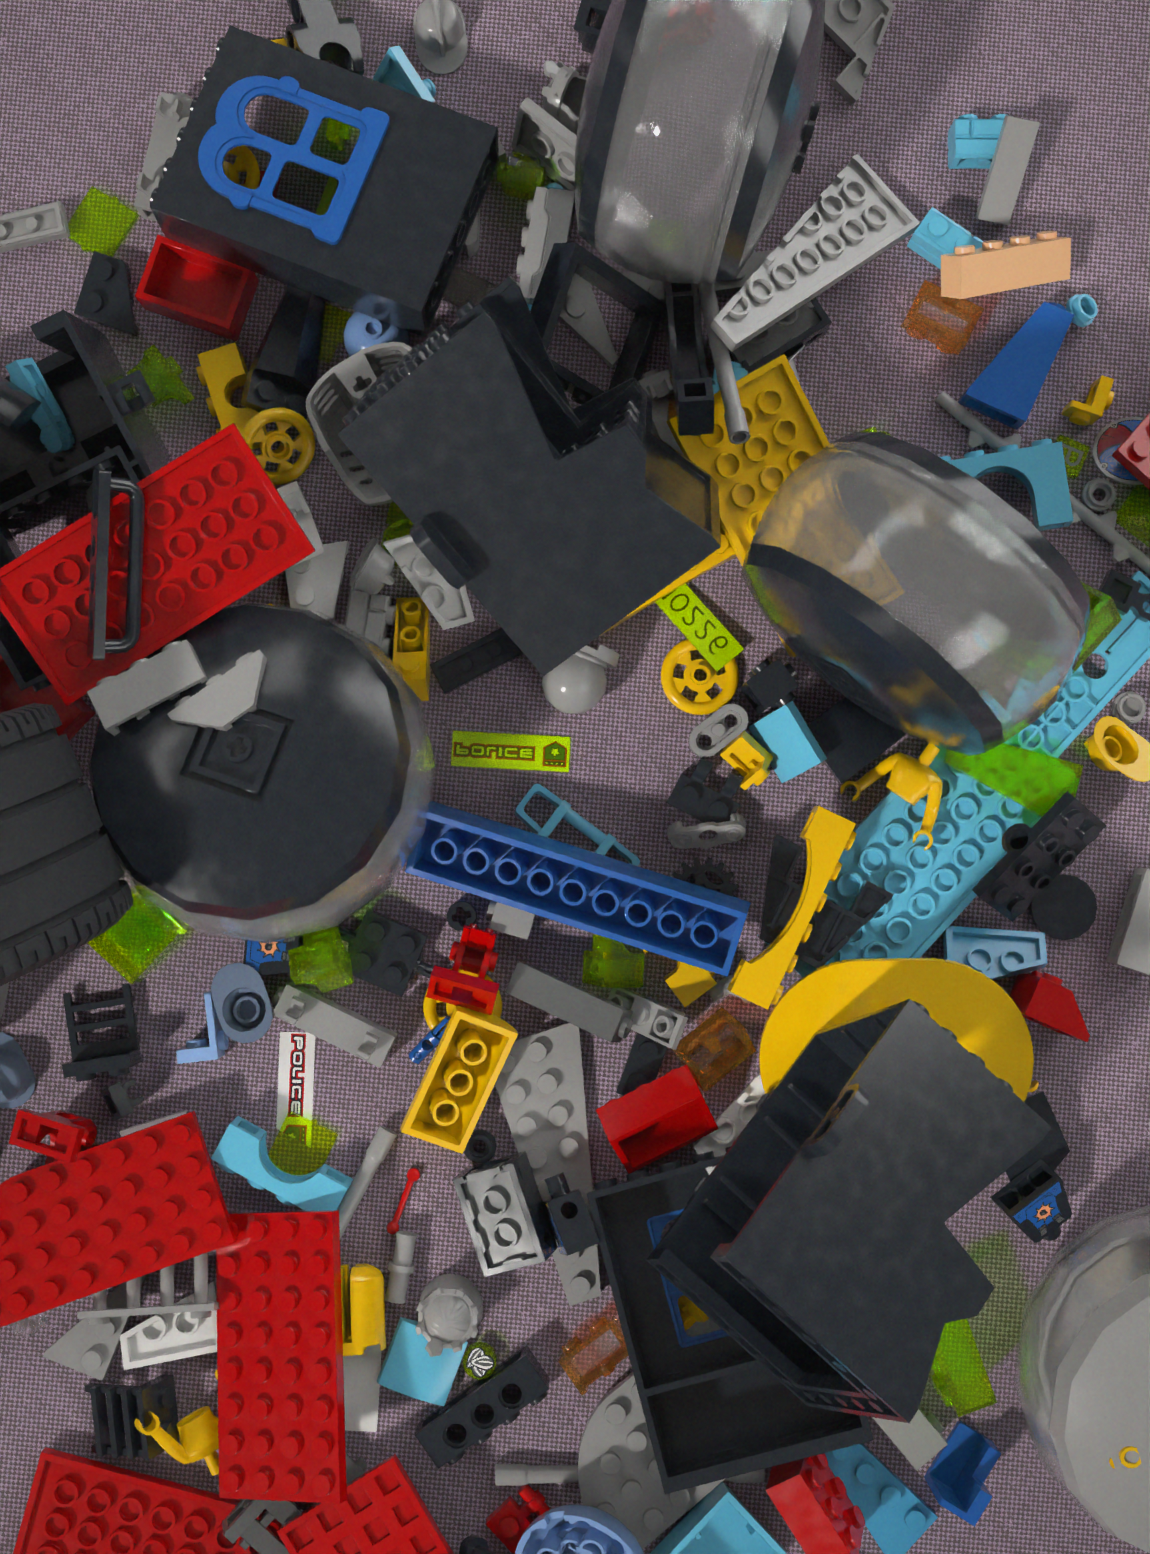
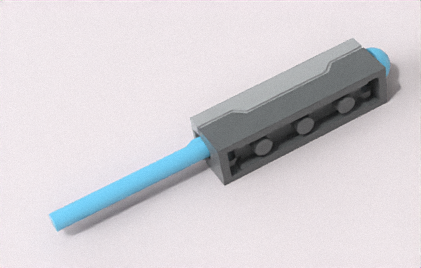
[516,183,575,310]

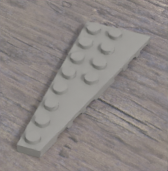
[710,154,920,352]
[495,1022,601,1306]

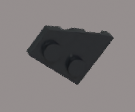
[74,251,138,337]

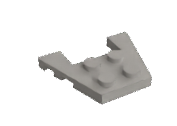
[761,0,895,105]

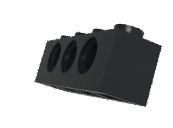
[415,1345,550,1469]

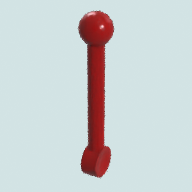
[386,1167,420,1235]

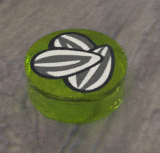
[463,1342,497,1379]

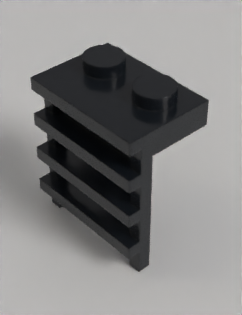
[62,983,144,1082]
[84,1374,180,1460]

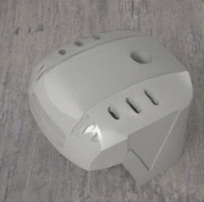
[306,342,412,506]

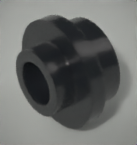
[464,1129,497,1163]

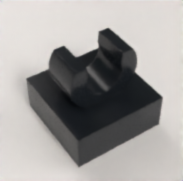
[100,1080,144,1121]

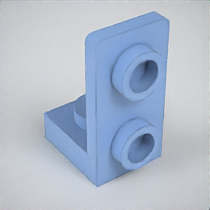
[176,990,229,1064]

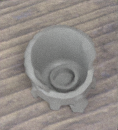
[541,61,587,135]
[415,1274,483,1357]

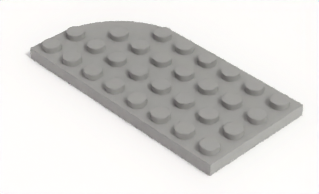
[578,1318,725,1550]

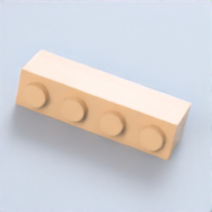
[941,231,1071,299]

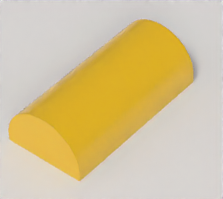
[400,1005,518,1154]

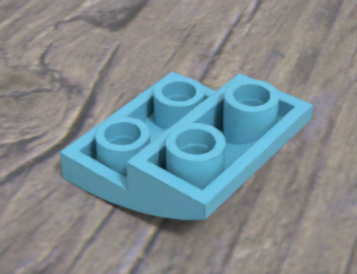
[748,701,827,783]
[377,1317,468,1406]

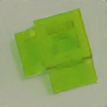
[126,345,195,408]
[288,923,354,993]
[582,934,644,988]

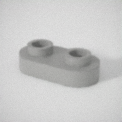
[688,704,748,758]

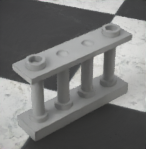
[77,1252,220,1325]

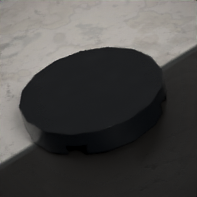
[1028,874,1097,940]

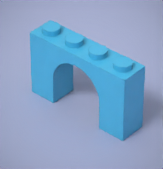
[940,439,1073,531]

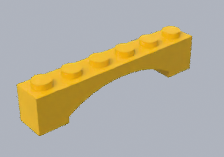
[727,806,857,1010]

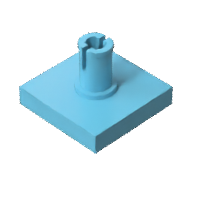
[372,46,436,103]

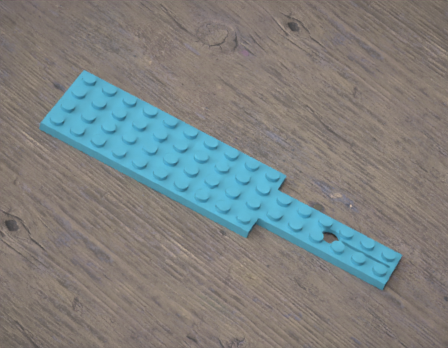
[757,571,1150,977]

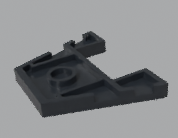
[758,834,894,968]

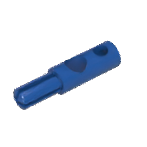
[409,1016,451,1064]

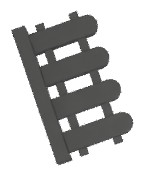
[222,1453,367,1554]

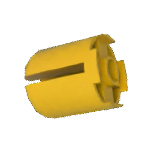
[341,1263,386,1356]

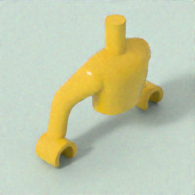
[840,743,943,851]
[134,1370,219,1476]

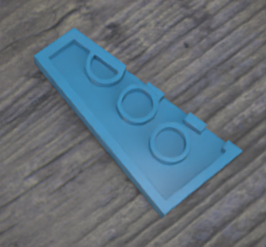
[825,1443,938,1554]

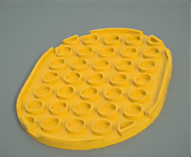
[759,958,1034,1102]

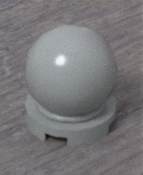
[542,644,620,714]

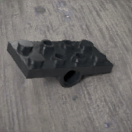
[972,791,1107,922]

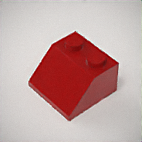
[1009,970,1090,1042]

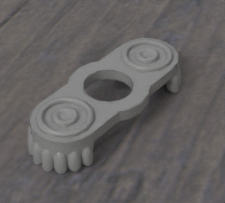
[667,813,746,849]

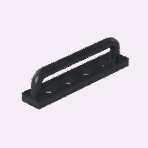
[87,470,145,660]

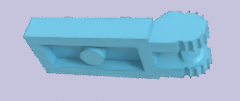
[5,357,75,454]

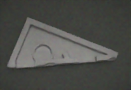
[558,242,618,368]
[43,1274,148,1381]

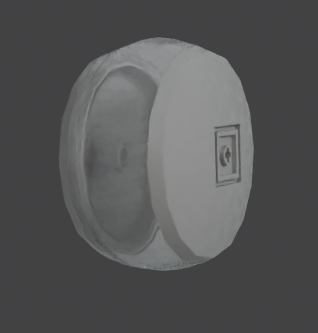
[1015,1205,1150,1554]

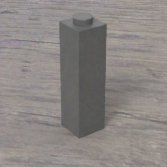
[505,961,633,1043]

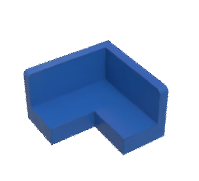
[924,1421,1001,1527]

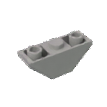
[168,649,267,731]
[608,984,688,1050]

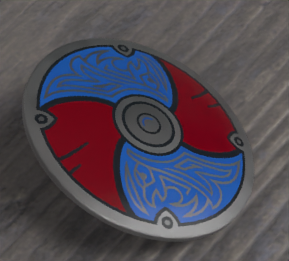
[1093,417,1143,485]

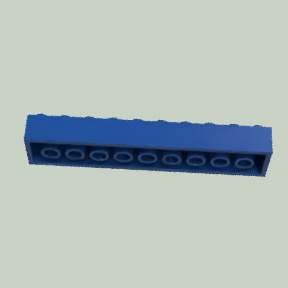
[405,801,751,977]

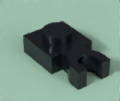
[1093,569,1150,622]

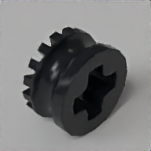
[447,901,477,931]

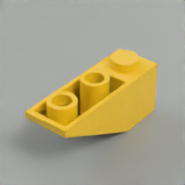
[392,597,430,701]

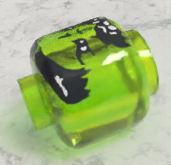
[496,152,546,200]

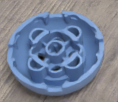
[515,1504,644,1554]

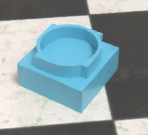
[650,1481,790,1554]

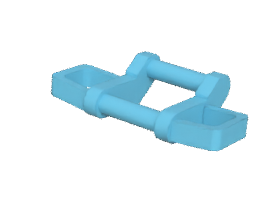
[515,784,640,866]

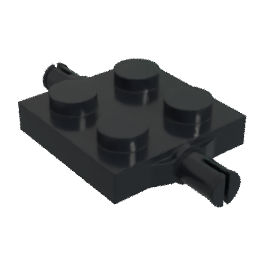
[331,908,434,997]

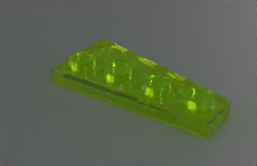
[943,743,1084,817]

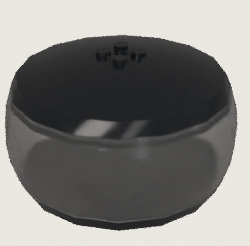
[575,0,825,283]
[741,432,1090,756]
[89,603,436,943]

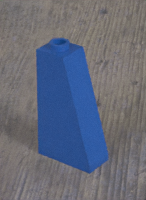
[958,301,1074,430]

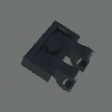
[666,758,743,823]

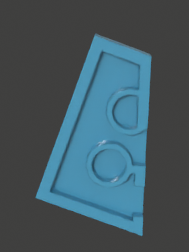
[943,926,1048,980]

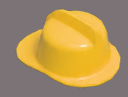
[1084,716,1150,782]

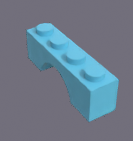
[211,1116,353,1211]

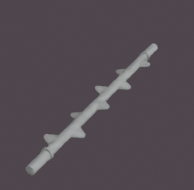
[935,391,1150,576]

